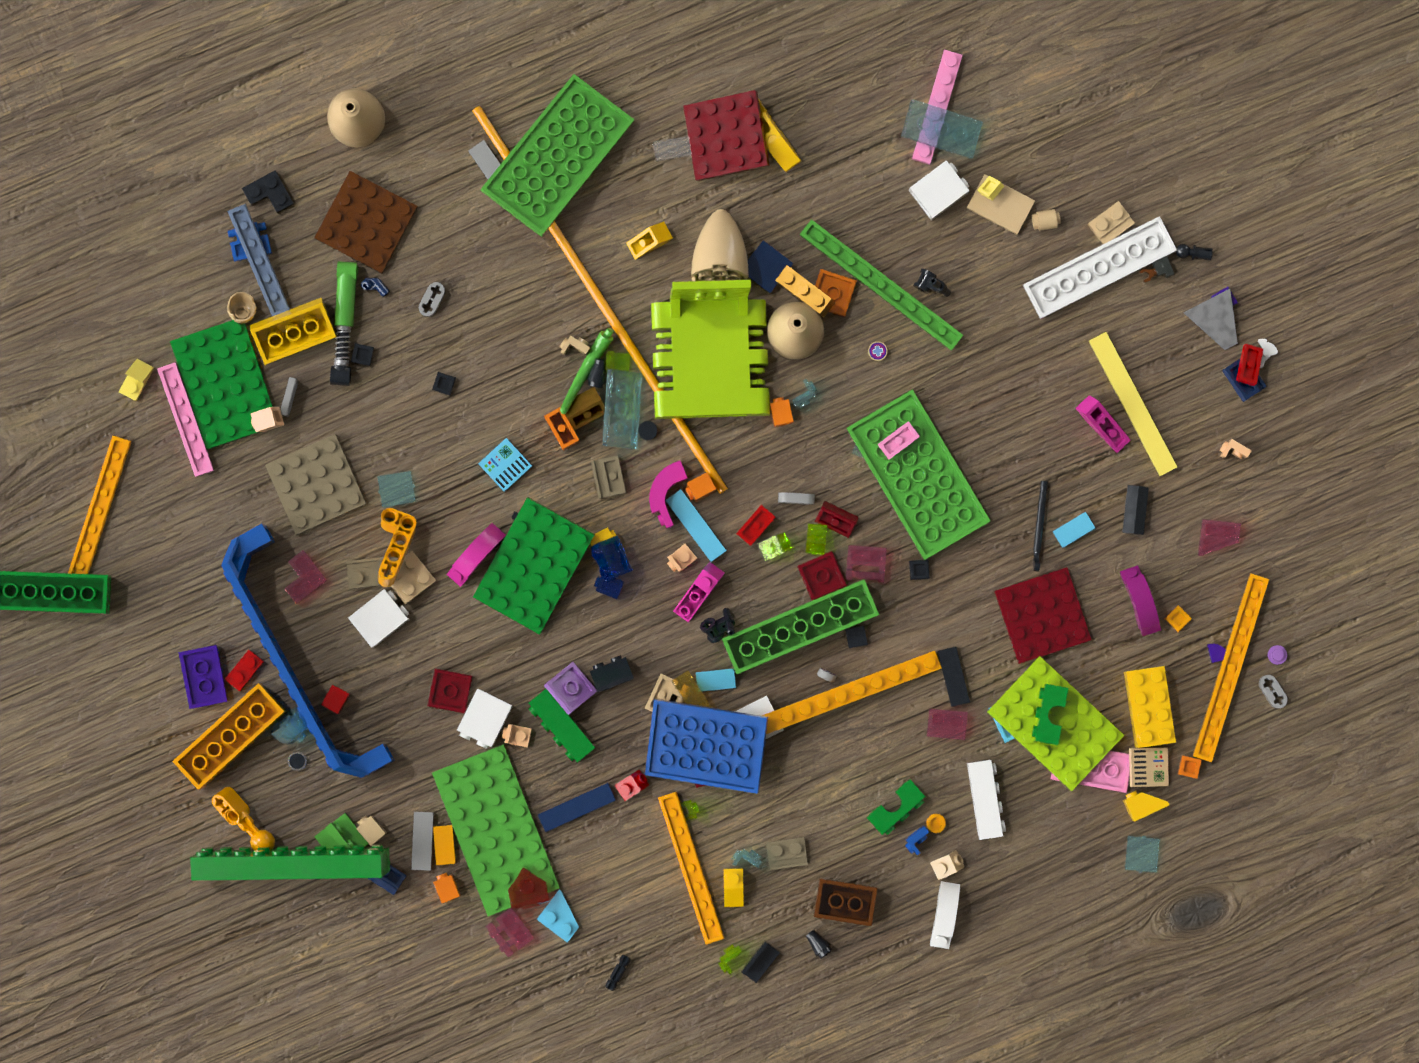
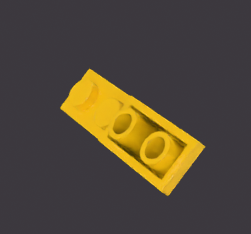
[759,99,801,172]

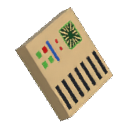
[1129,748,1169,787]

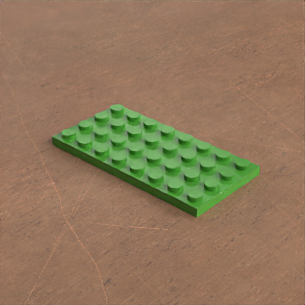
[481,74,634,237]
[846,389,990,560]
[432,744,560,916]

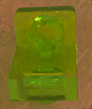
[805,523,827,555]
[758,532,792,561]
[718,944,742,974]

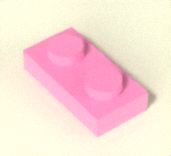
[877,421,920,460]

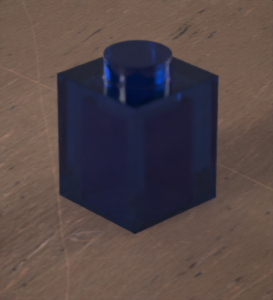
[594,573,624,600]

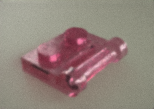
[846,545,887,583]

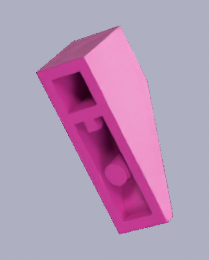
[1075,395,1130,453]

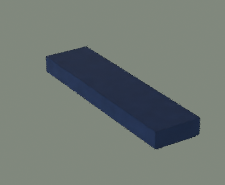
[538,783,615,832]

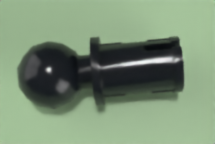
[1176,244,1213,260]

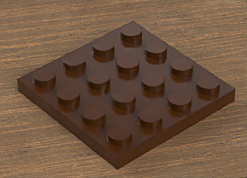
[314,171,418,274]

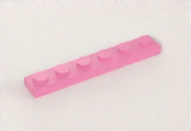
[912,50,962,165]
[157,363,214,477]

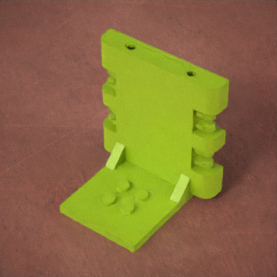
[651,280,770,419]

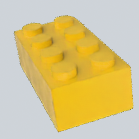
[1124,666,1176,748]

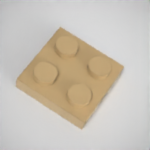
[385,551,436,605]

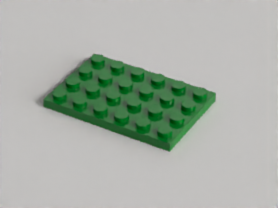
[170,320,273,450]
[473,497,595,635]

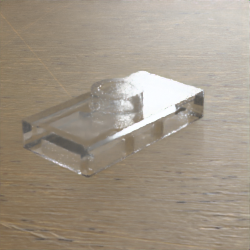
[653,136,692,161]

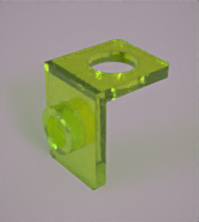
[681,799,700,821]

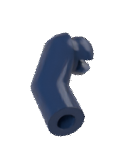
[361,278,390,297]

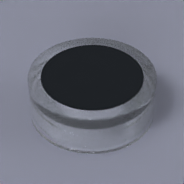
[288,752,307,771]

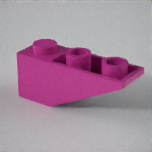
[673,562,725,622]

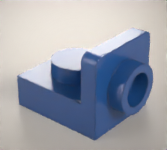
[905,826,929,855]

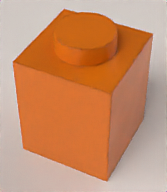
[770,397,794,427]
[433,872,461,903]

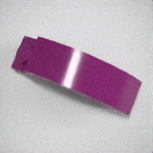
[1120,565,1161,636]

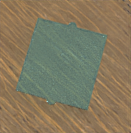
[377,471,416,508]
[1125,835,1160,873]

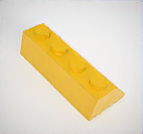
[250,298,336,365]

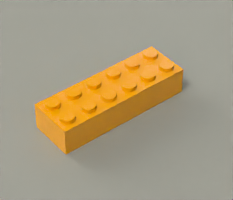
[172,683,287,790]

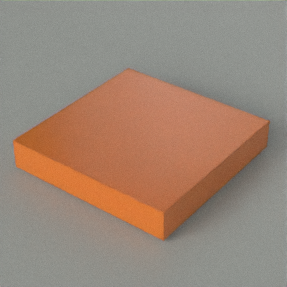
[815,269,857,317]

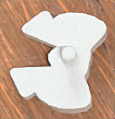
[1258,339,1278,368]

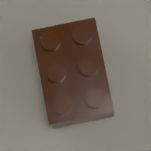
[813,878,877,926]

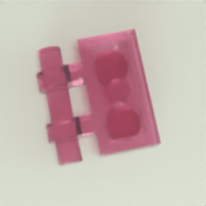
[485,907,534,957]

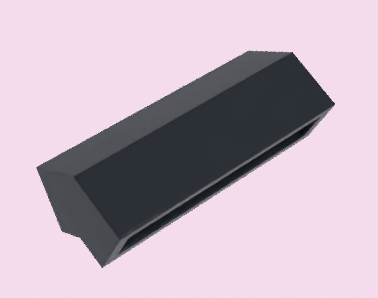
[1122,485,1149,535]

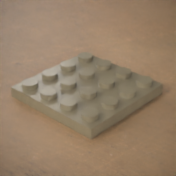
[265,434,366,535]

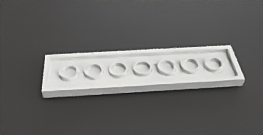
[1023,216,1177,319]

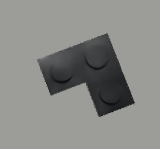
[242,170,294,213]

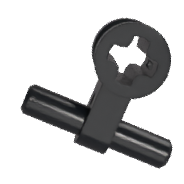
[913,269,951,297]
[700,608,735,643]

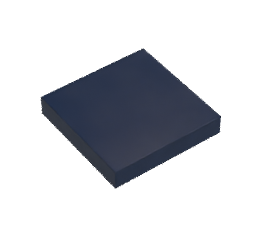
[748,240,793,294]

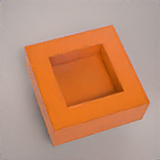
[1178,756,1201,779]

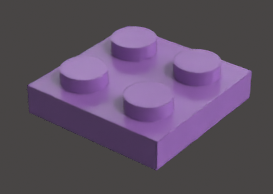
[544,662,597,715]

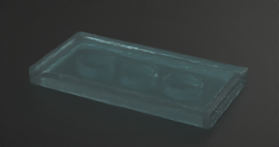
[901,99,983,159]
[602,369,642,450]

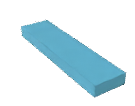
[665,489,726,562]

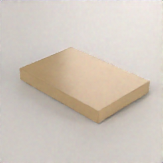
[966,174,1035,235]

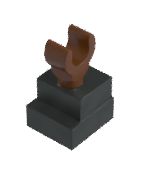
[1140,257,1174,283]

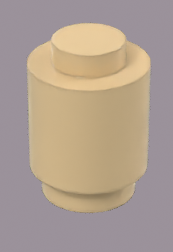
[1032,209,1061,231]

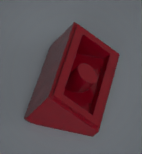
[814,501,859,538]

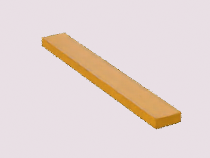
[68,436,132,574]
[658,791,724,944]

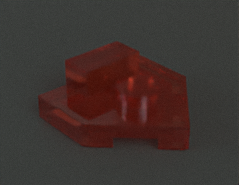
[508,867,550,910]

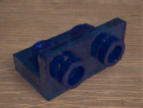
[591,535,632,582]

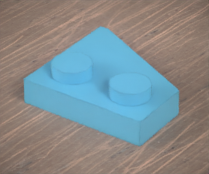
[537,889,579,943]

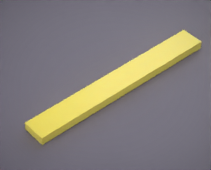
[1089,332,1177,476]

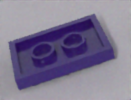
[178,645,228,709]

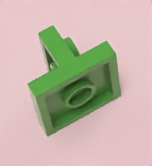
[314,813,369,849]

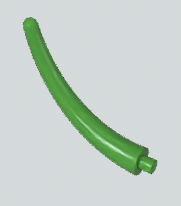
[560,328,614,414]

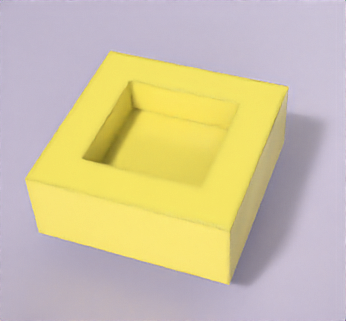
[977,176,1004,201]

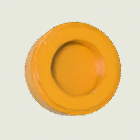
[926,814,946,833]

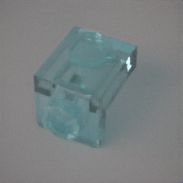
[791,379,817,408]
[731,848,762,868]

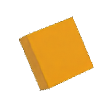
[1164,605,1192,632]

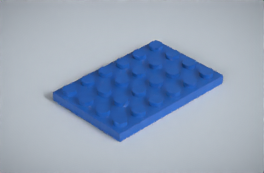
[645,699,768,794]

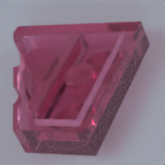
[1197,519,1241,556]

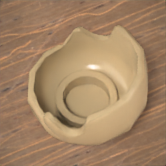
[227,292,256,323]

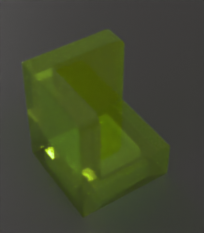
[606,351,630,373]

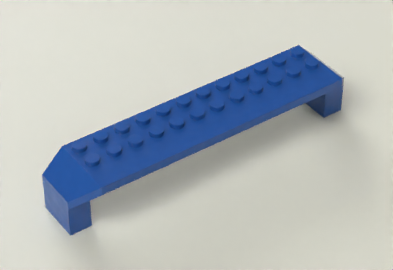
[221,524,395,778]

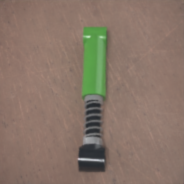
[330,261,358,386]

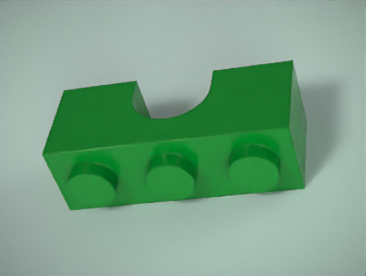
[1032,684,1069,746]
[866,779,925,835]

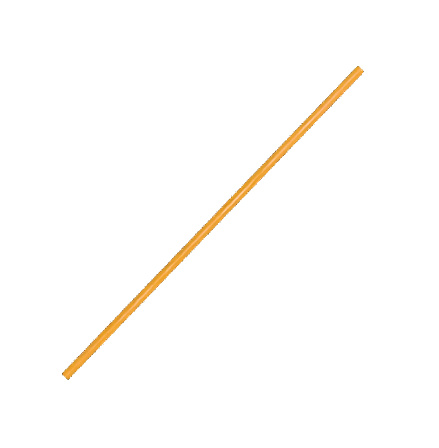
[472,106,728,494]

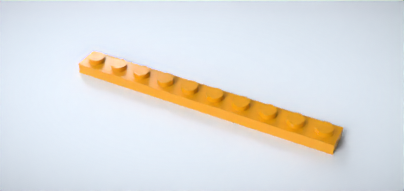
[1193,573,1269,762]
[762,651,941,734]

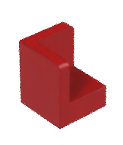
[322,685,351,714]

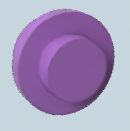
[1268,645,1287,665]

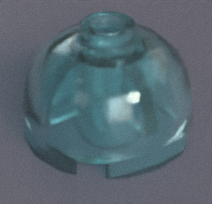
[270,707,308,744]

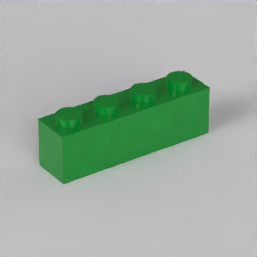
[528,689,595,763]

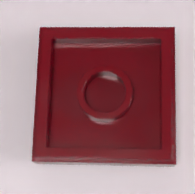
[797,551,847,601]
[427,669,473,713]

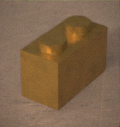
[561,387,608,431]

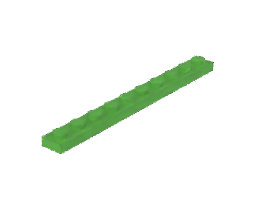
[800,219,963,351]

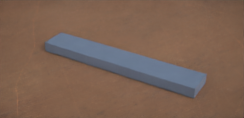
[228,204,290,316]

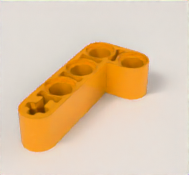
[378,508,417,587]

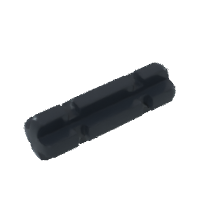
[605,954,631,991]

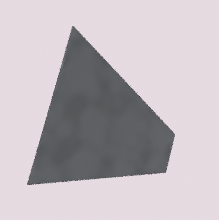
[1184,289,1238,350]

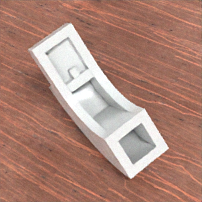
[930,881,960,949]

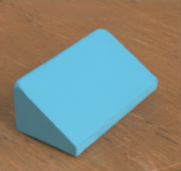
[696,669,736,692]

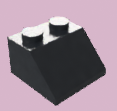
[590,655,634,693]

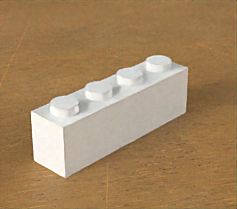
[967,760,1006,840]

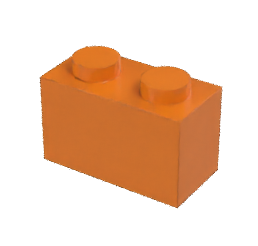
[544,407,580,451]
[685,472,716,502]

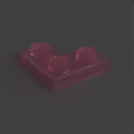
[284,550,327,604]

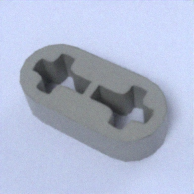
[419,282,445,317]
[778,493,815,505]
[1259,675,1287,708]

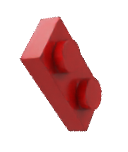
[1236,344,1264,386]
[736,505,776,546]
[224,650,264,691]

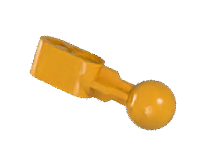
[212,787,275,850]

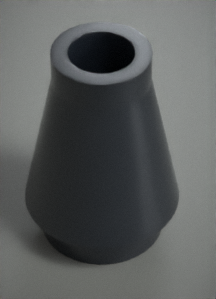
[587,358,606,388]
[805,930,833,959]

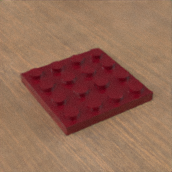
[683,90,770,181]
[994,567,1091,664]

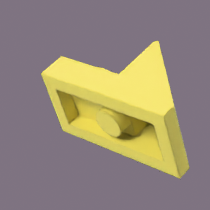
[119,359,154,401]

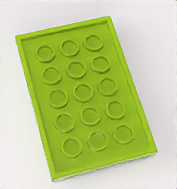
[987,656,1124,791]

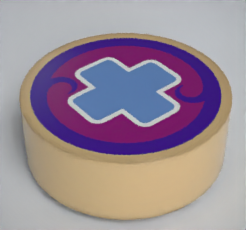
[868,342,887,361]

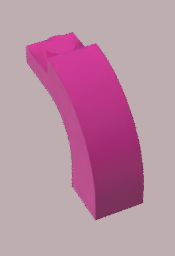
[649,460,688,529]
[446,523,506,587]

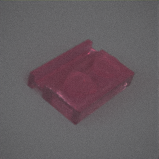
[926,709,968,740]

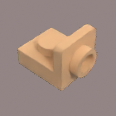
[1219,439,1251,459]
[667,544,697,573]
[502,724,532,747]

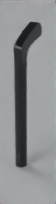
[1033,481,1048,572]

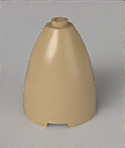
[327,88,385,148]
[691,209,748,281]
[767,302,824,359]

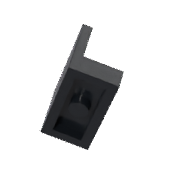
[741,941,780,983]

